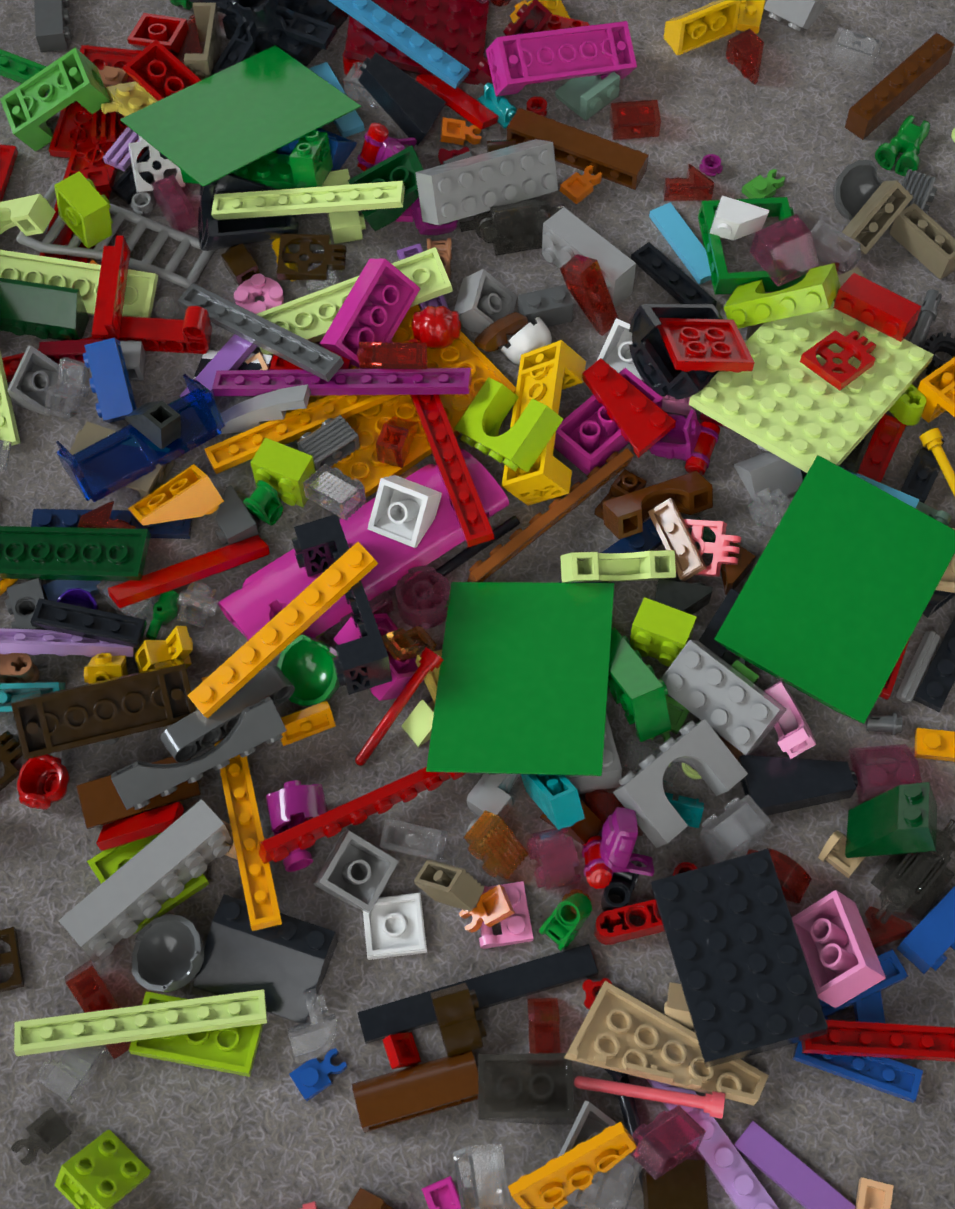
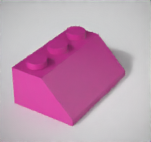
[334,613,424,701]

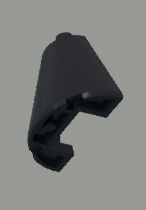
[198,174,299,251]
[629,304,723,399]

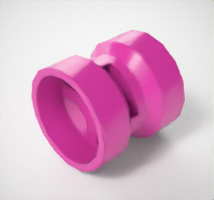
[283,848,313,872]

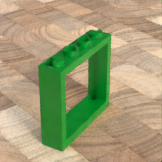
[698,197,808,295]

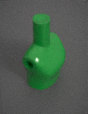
[145,590,181,640]

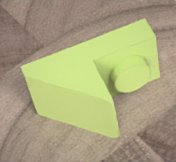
[401,700,435,748]

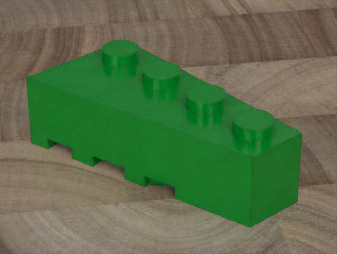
[608,627,671,742]

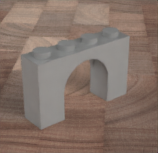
[613,719,748,848]

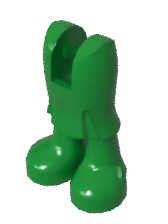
[875,115,930,176]

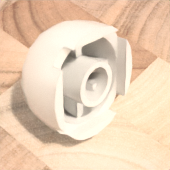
[501,317,552,365]

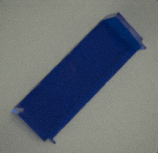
[56,374,225,502]

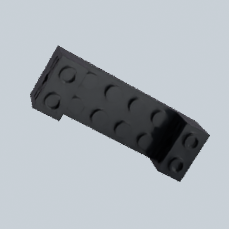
[292,514,392,695]

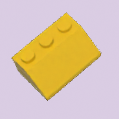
[664,0,741,56]

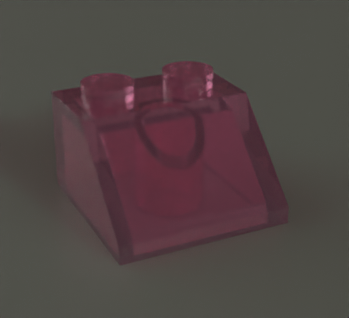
[750,214,819,287]
[849,744,922,804]

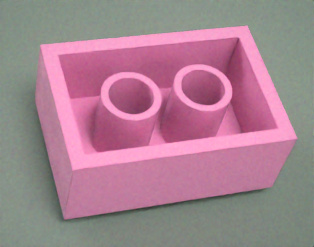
[792,890,886,1008]

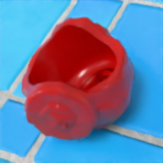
[412,306,461,349]
[17,754,70,810]

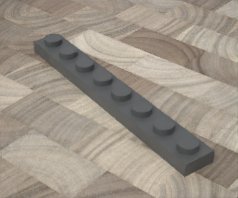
[177,283,344,382]

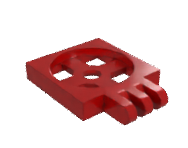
[800,330,876,391]

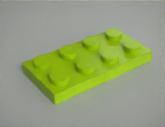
[129,991,264,1077]

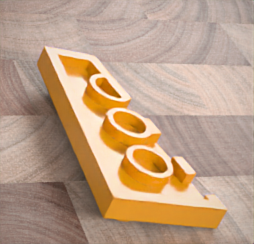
[508,1121,637,1209]

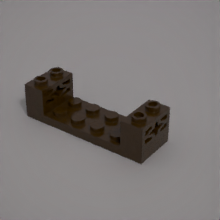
[11,657,195,760]

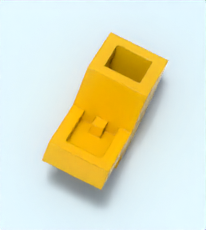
[134,626,193,672]

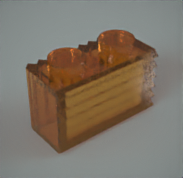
[463,810,528,879]

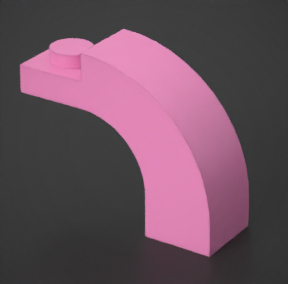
[764,681,816,759]

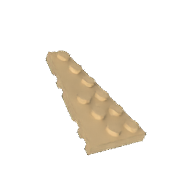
[564,981,769,1106]

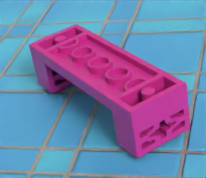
[486,21,637,96]

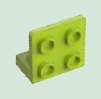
[54,1130,151,1209]

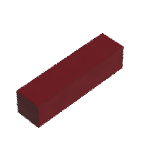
[39,339,103,363]

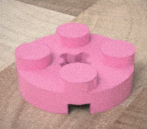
[234,274,284,314]

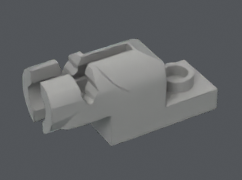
[467,773,520,851]

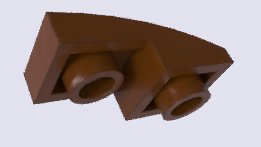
[474,312,528,352]
[594,469,647,520]

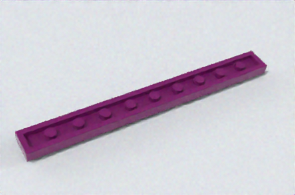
[212,368,472,396]

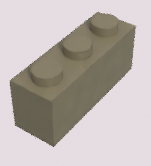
[837,181,913,255]
[889,203,955,280]

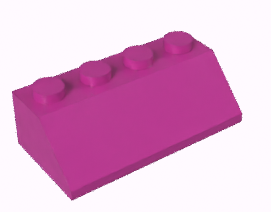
[320,259,421,369]

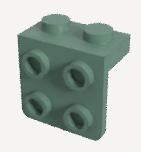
[555,72,620,121]

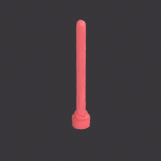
[574,1076,725,1119]

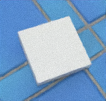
[363,893,427,960]

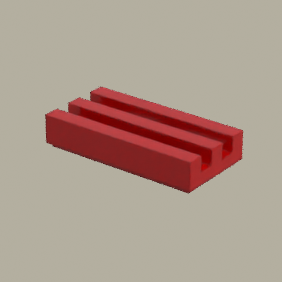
[91,109,118,143]

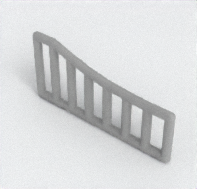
[16,182,215,289]

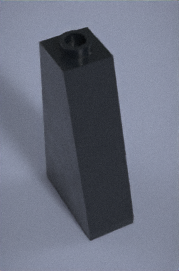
[358,52,446,146]
[738,755,858,819]

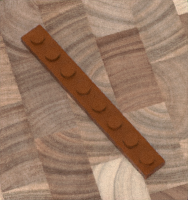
[467,448,634,582]

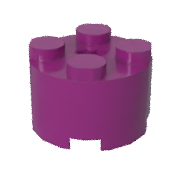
[266,780,328,835]

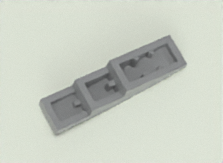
[212,384,311,435]

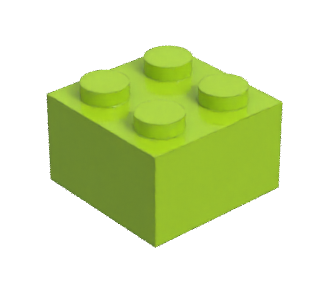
[54,171,113,249]
[250,438,318,507]
[629,597,697,667]

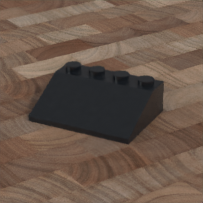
[193,894,338,1026]

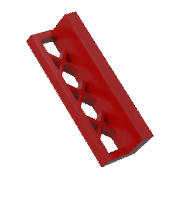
[91,236,131,340]

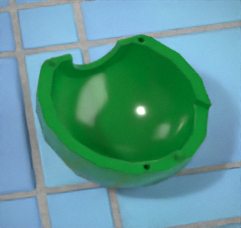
[277,635,340,706]

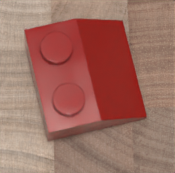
[127,13,190,56]

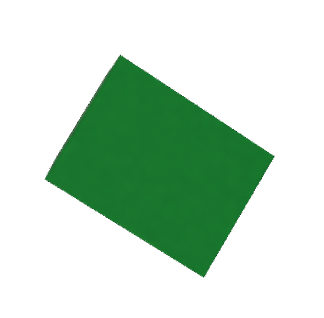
[120,45,361,187]
[714,455,955,724]
[426,582,614,776]

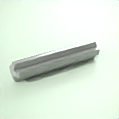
[896,631,940,703]

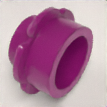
[699,154,723,176]

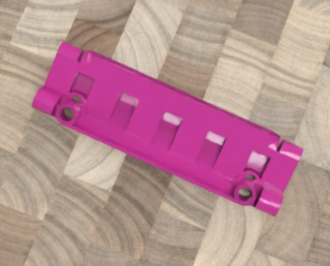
[218,449,509,641]

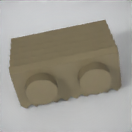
[414,859,484,912]

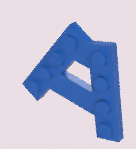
[792,949,923,1103]

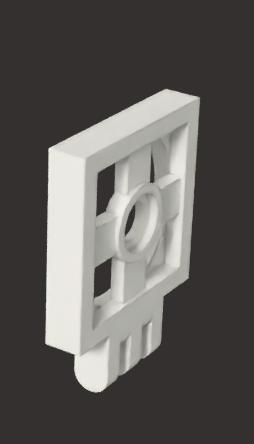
[128,136,185,193]

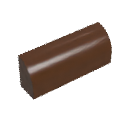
[76,756,201,829]
[352,1051,484,1133]

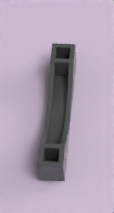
[111,696,287,810]

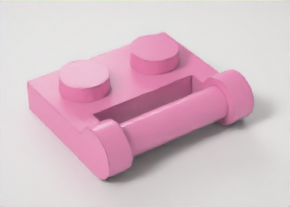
[476,881,533,949]

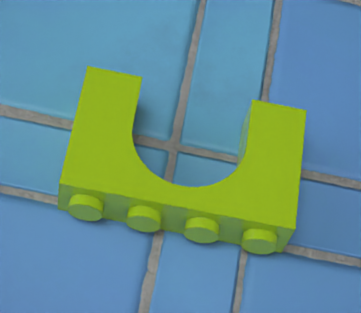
[724,263,841,329]
[454,377,564,473]

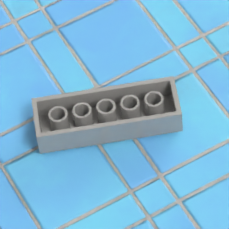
[416,139,558,226]
[58,799,233,963]

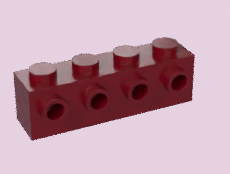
[474,0,553,86]

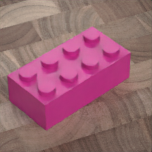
[554,368,663,475]

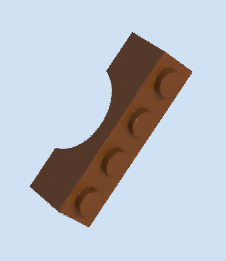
[603,471,713,539]

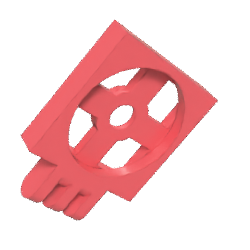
[676,519,741,577]

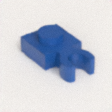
[289,1048,347,1102]

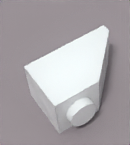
[710,196,769,240]

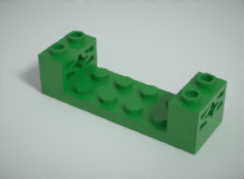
[180,130,333,190]

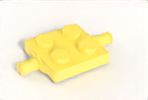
[101,81,157,117]

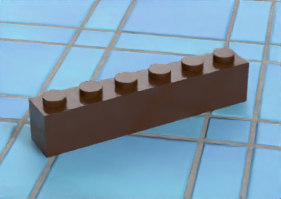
[845,32,955,140]
[507,108,649,190]

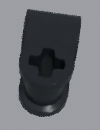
[601,863,642,912]

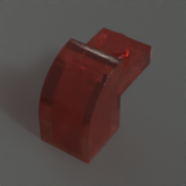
[746,848,812,904]

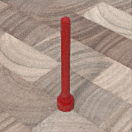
[355,647,444,766]

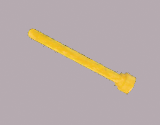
[919,428,955,497]

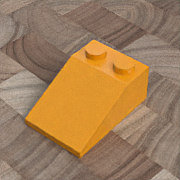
[128,464,224,526]

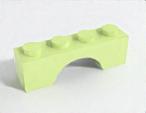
[0,194,56,236]
[561,550,676,583]

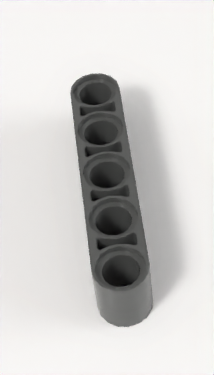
[160,666,295,762]

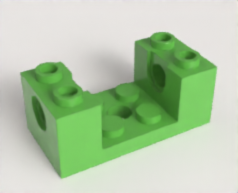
[0,47,111,151]

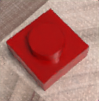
[82,166,111,193]
[382,1032,421,1069]

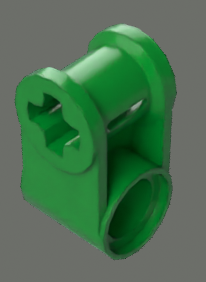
[243,480,283,526]
[539,893,592,952]

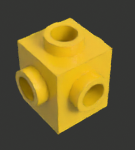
[84,653,128,684]

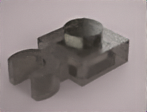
[11,1107,72,1166]

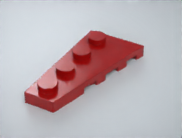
[582,358,676,458]

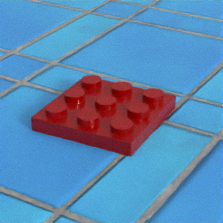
[658,318,755,373]

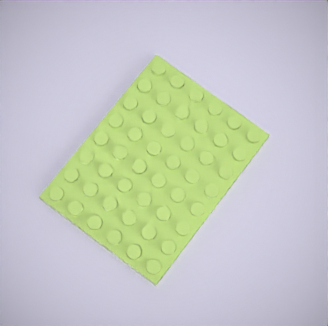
[689,301,934,473]

